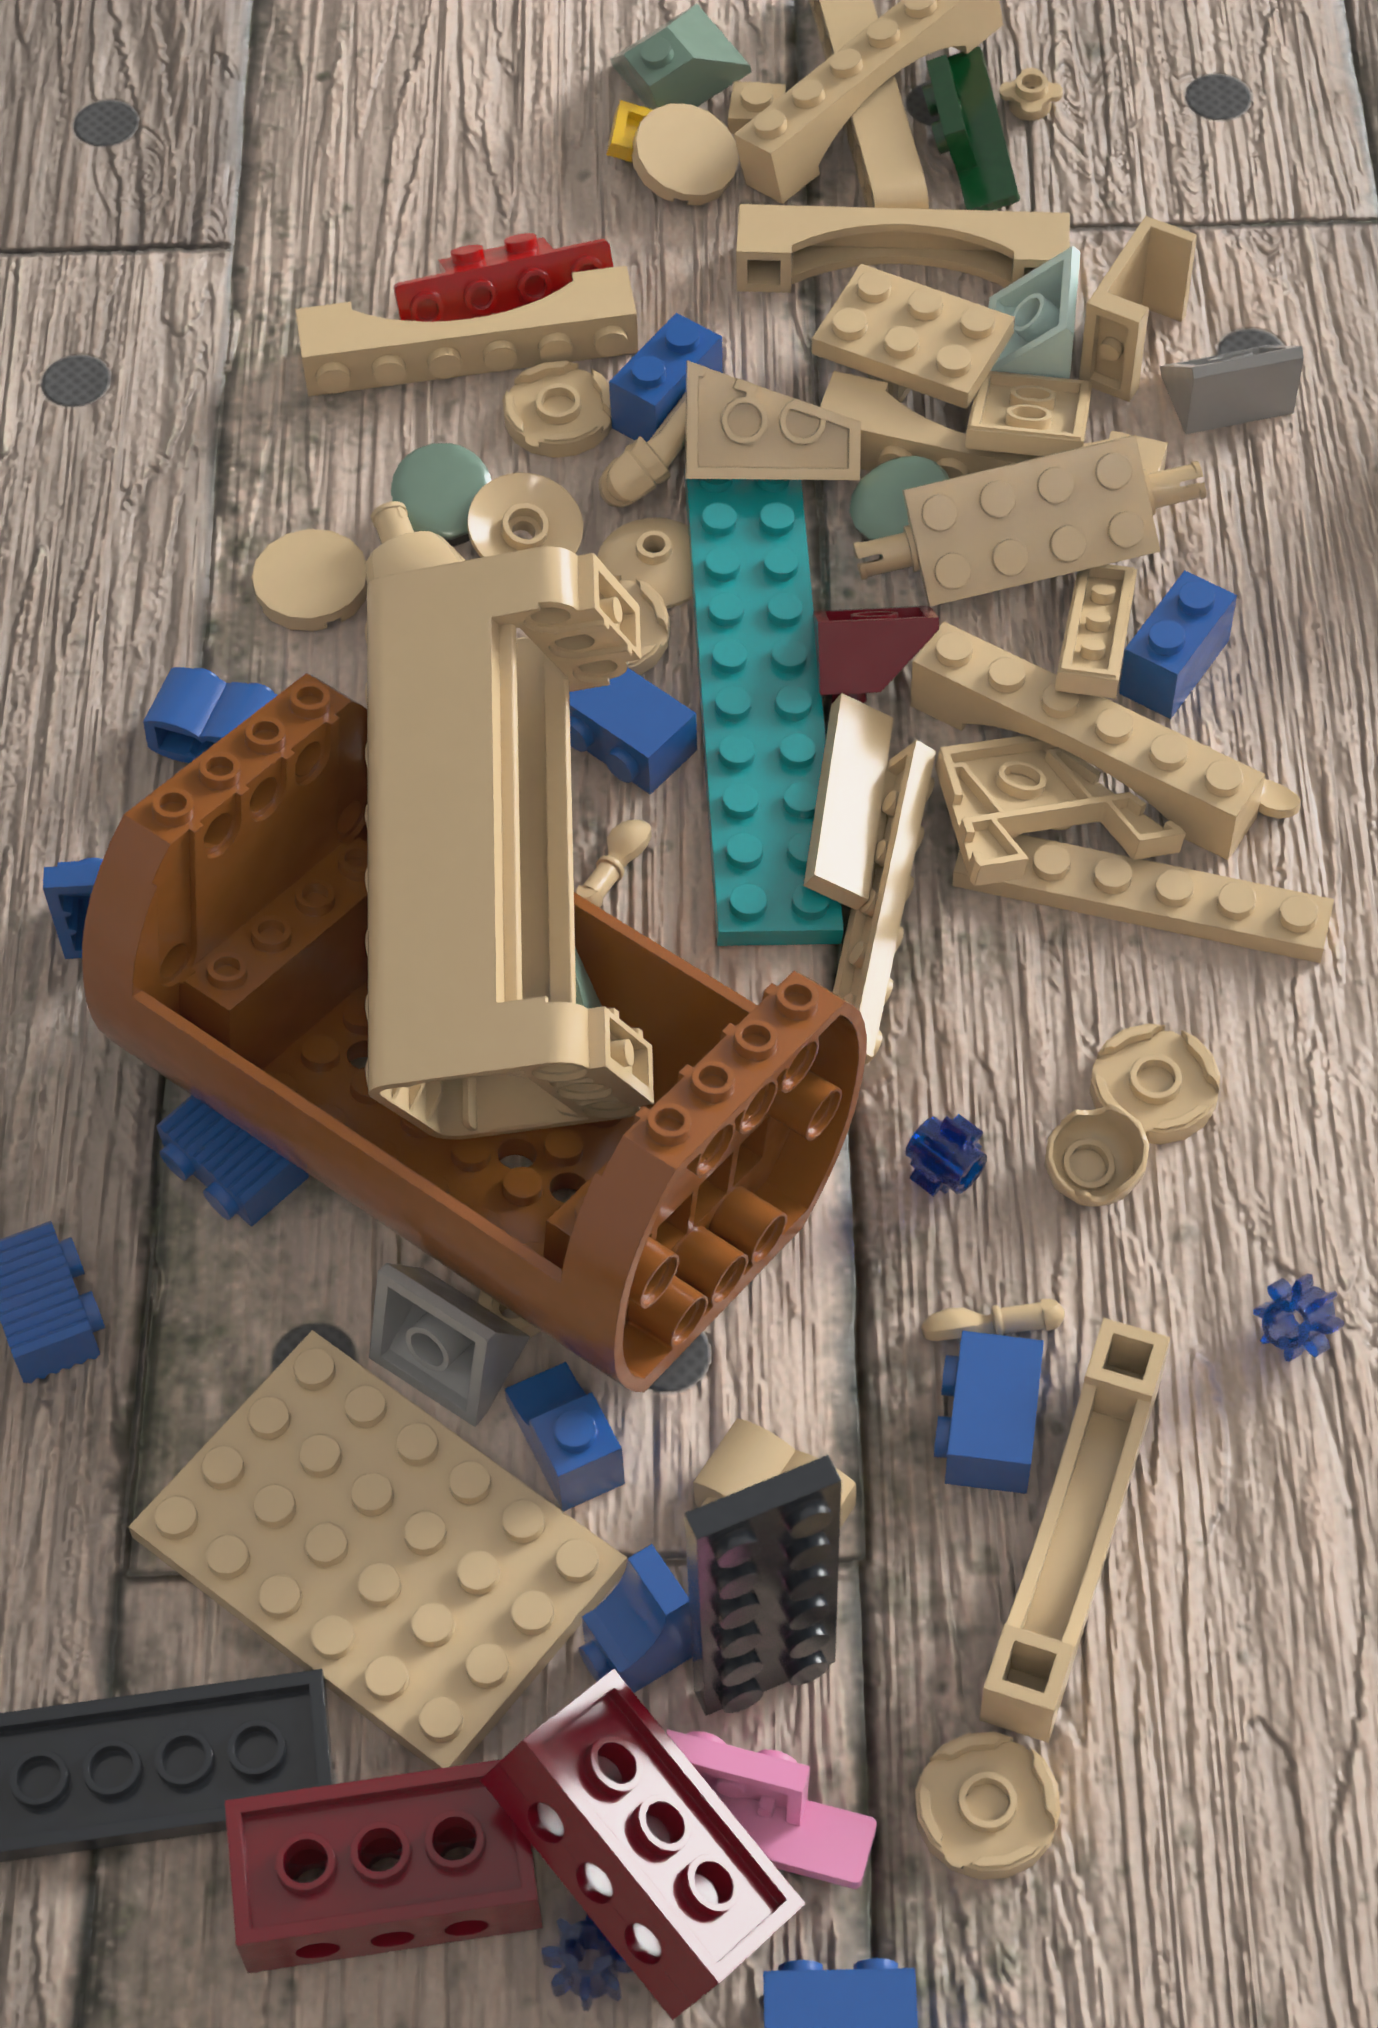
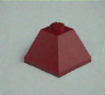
[813,606,939,703]

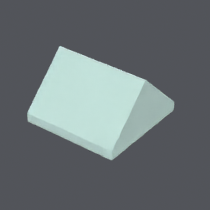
[988,246,1080,379]

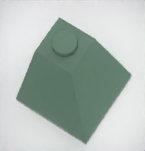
[610,4,752,109]

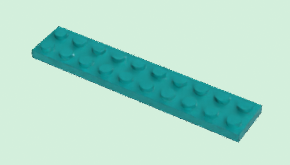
[684,469,844,946]

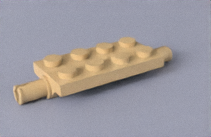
[853,435,1206,607]

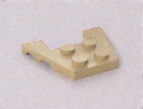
[935,735,1186,886]

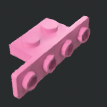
[666,1729,877,1889]

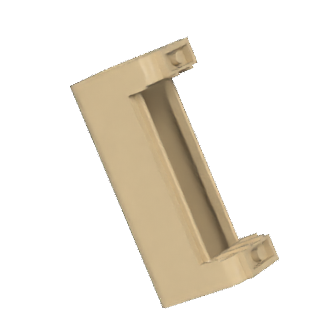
[365,546,654,1139]

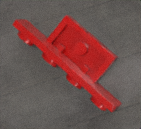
[393,233,614,322]

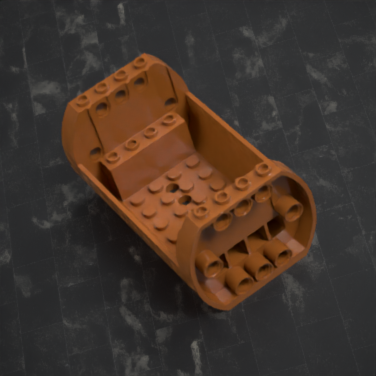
[82,673,867,1392]

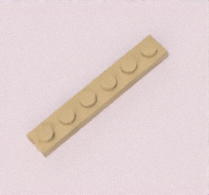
[833,740,936,1065]
[952,834,1334,963]

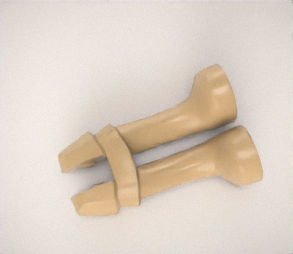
[599,391,686,508]

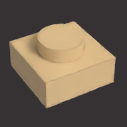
[728,81,786,134]

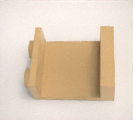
[1079,216,1197,402]

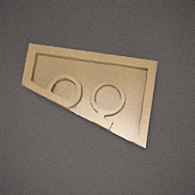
[685,360,861,480]

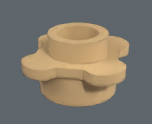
[999,68,1063,121]

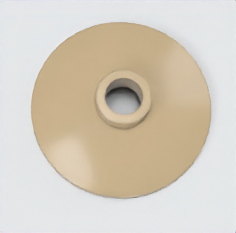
[467,472,583,557]
[597,518,693,609]

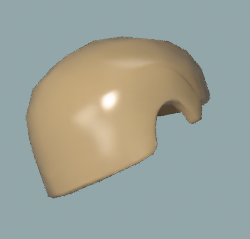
[1044,1104,1150,1207]

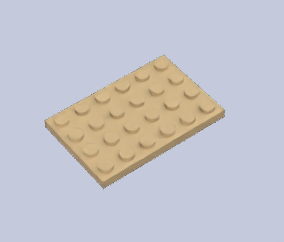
[128,1330,627,1769]

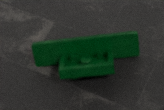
[922,47,1020,211]

